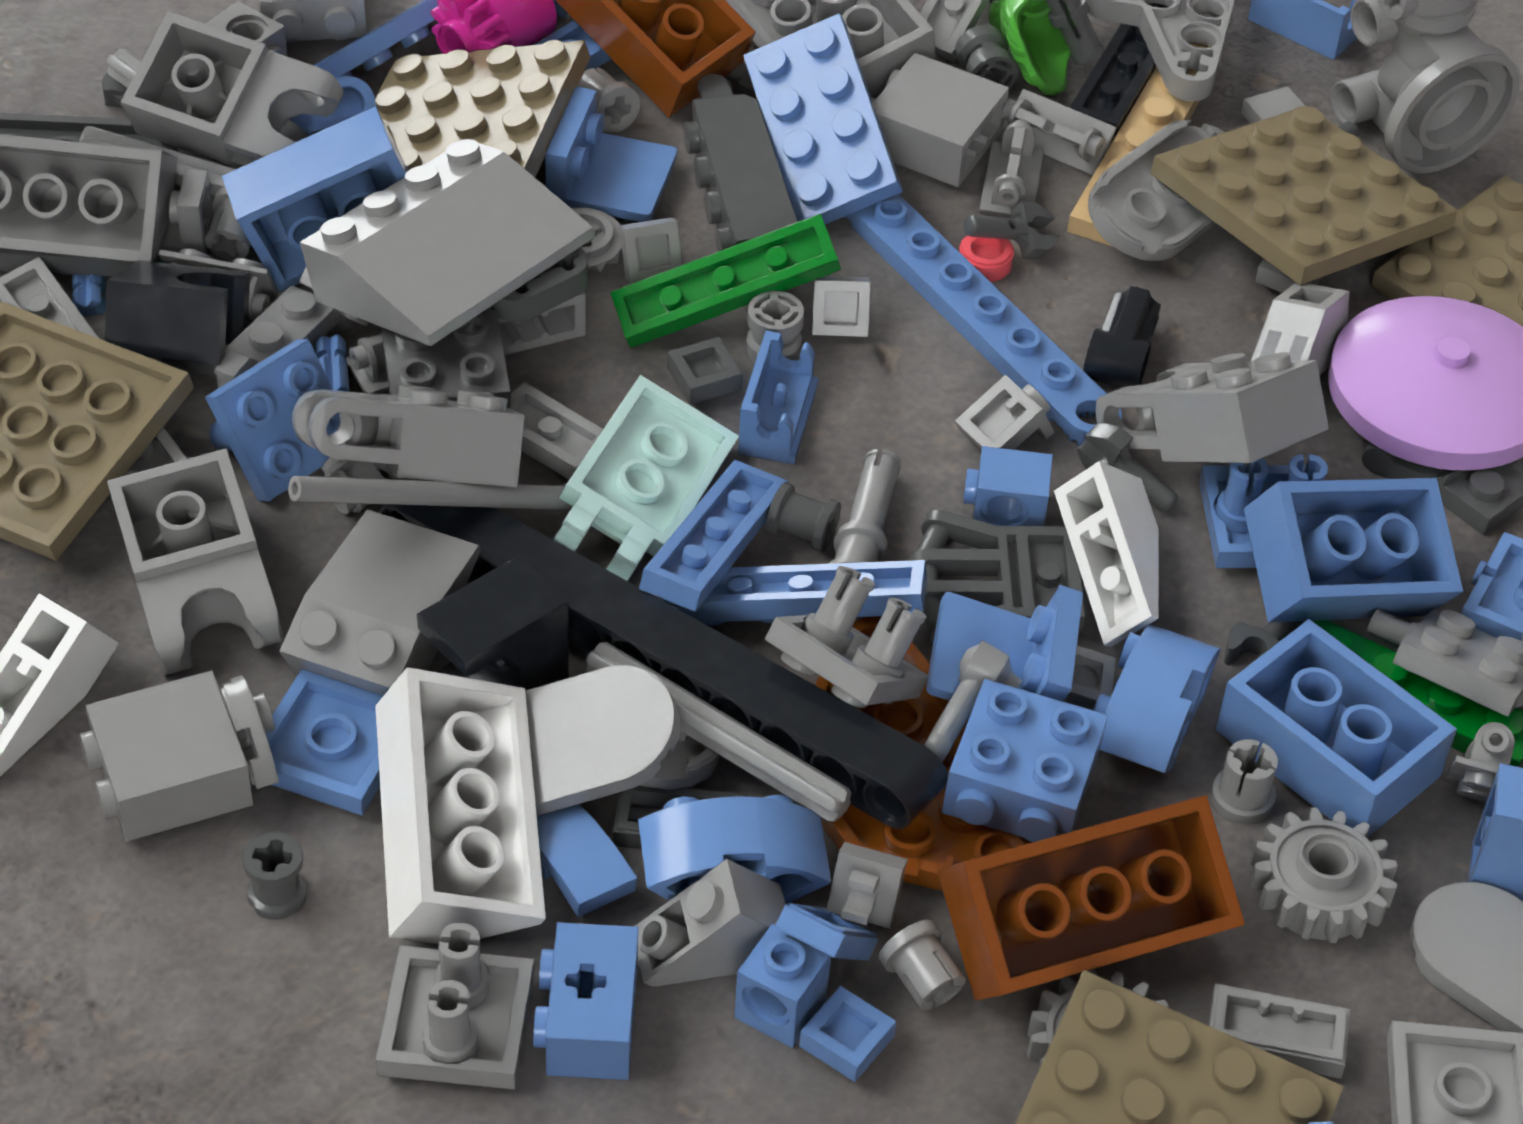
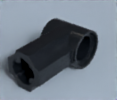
[1083,286,1161,387]

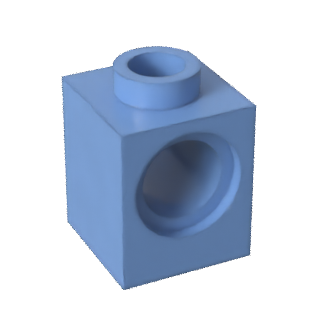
[963,446,1053,526]
[734,924,831,1048]

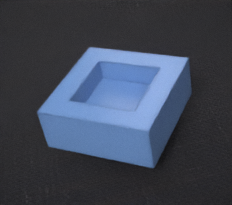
[799,986,896,1082]

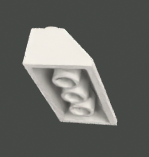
[375,667,546,944]

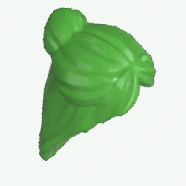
[988,0,1076,96]

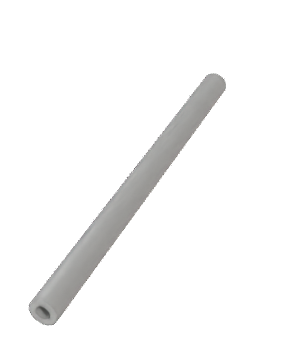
[288,476,573,510]

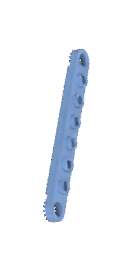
[845,194,1122,446]

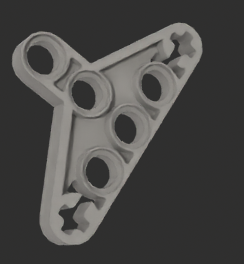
[1086,0,1236,101]

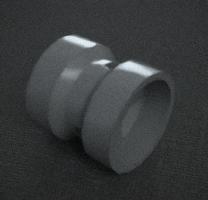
[955,24,1019,89]

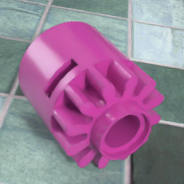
[431,0,557,54]

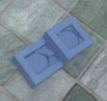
[537,804,637,918]

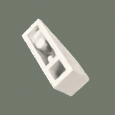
[1054,461,1159,647]
[0,594,119,777]

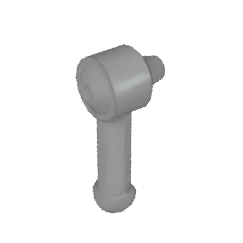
[924,640,1022,762]

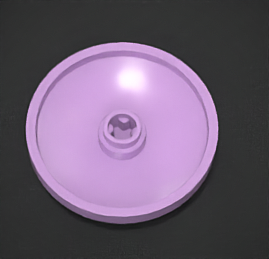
[1328,296,1523,471]

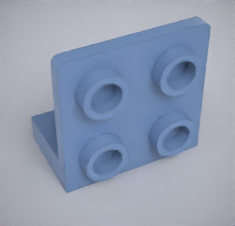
[545,86,677,222]
[926,585,1083,702]

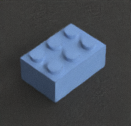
[222,106,409,292]
[1244,478,1464,623]
[1216,619,1457,838]

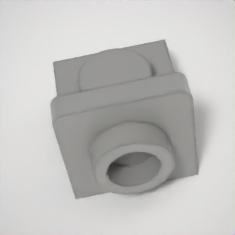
[157,169,213,254]
[955,375,1055,450]

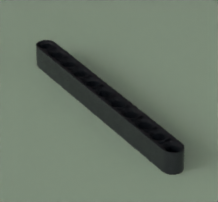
[379,479,948,829]

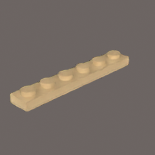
[1067,43,1223,247]

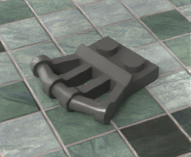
[1362,442,1523,535]
[908,509,1085,647]

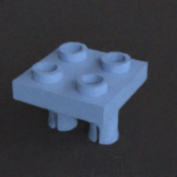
[205,339,340,501]
[1199,454,1328,568]

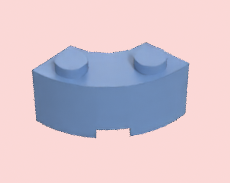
[1093,624,1221,773]
[638,795,832,904]

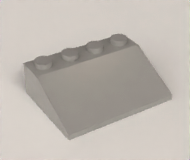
[725,0,935,97]
[300,139,595,346]

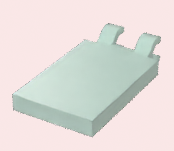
[553,375,739,581]

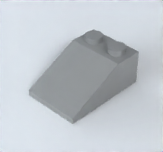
[279,509,481,695]

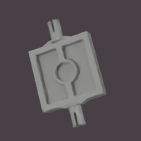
[1367,608,1523,717]

